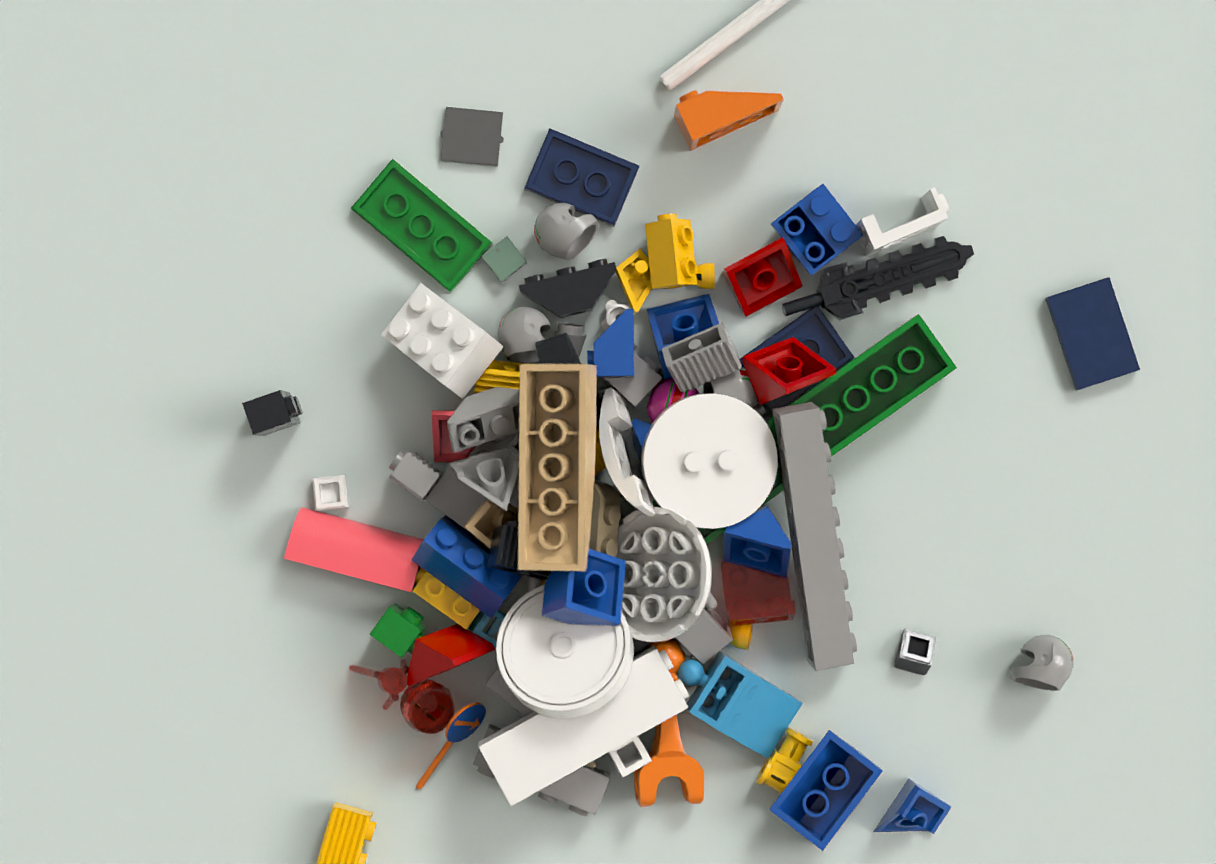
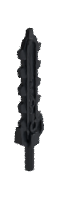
[782,236,974,321]

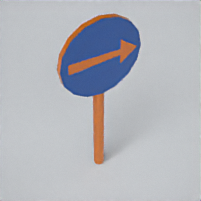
[416,702,486,790]

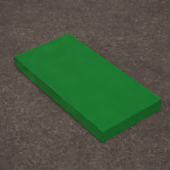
[351,158,493,293]

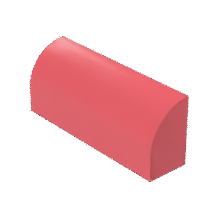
[284,507,424,592]

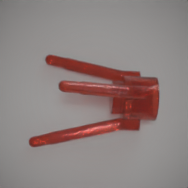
[349,659,409,710]

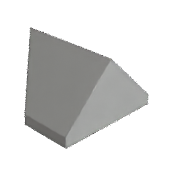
[449,445,519,510]

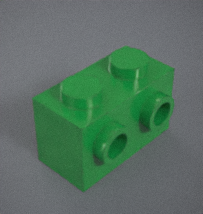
[369,603,427,658]

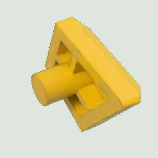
[615,248,652,314]

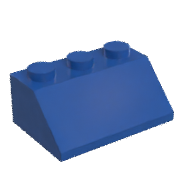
[411,515,523,619]
[769,730,883,851]

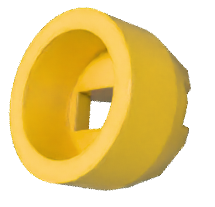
[696,263,715,289]
[730,623,753,650]

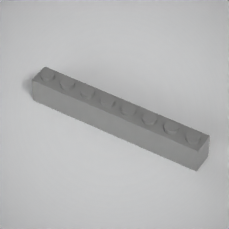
[772,402,857,671]

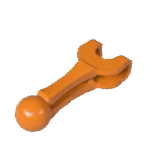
[634,639,704,807]

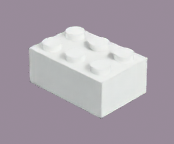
[381,283,504,399]

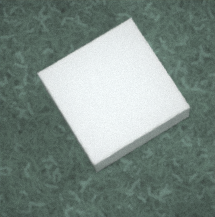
[312,475,349,511]

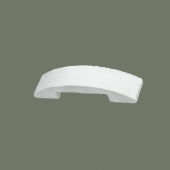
[599,388,655,517]

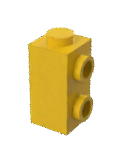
[645,214,698,289]
[413,568,480,629]

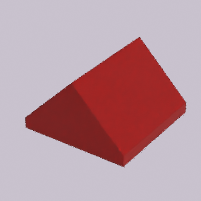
[722,237,803,317]
[742,337,836,405]
[406,624,495,687]

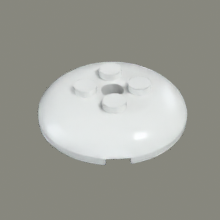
[616,507,712,642]

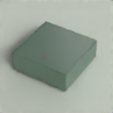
[482,236,527,282]

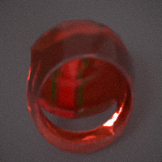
[400,679,455,734]

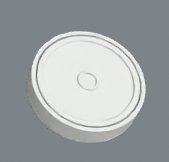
[641,394,778,528]
[496,585,634,718]

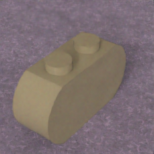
[589,481,621,557]

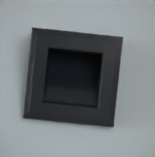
[894,629,936,675]

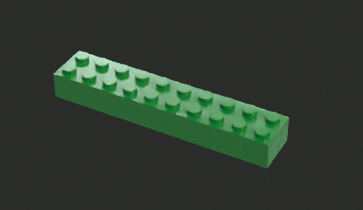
[652,314,957,545]

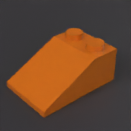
[674,90,784,151]

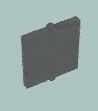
[440,107,504,166]

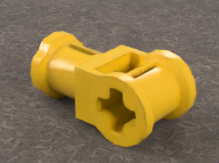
[755,727,814,794]

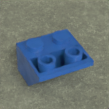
[771,183,863,276]

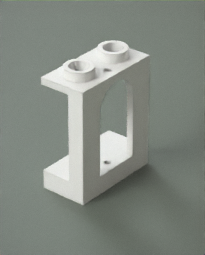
[856,188,949,256]

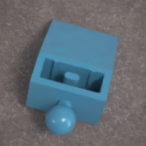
[678,651,803,758]

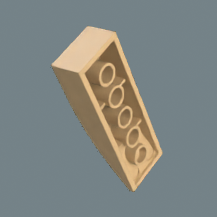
[518,364,597,571]

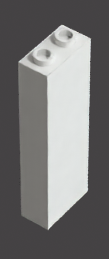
[478,645,689,806]

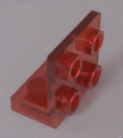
[720,561,796,627]

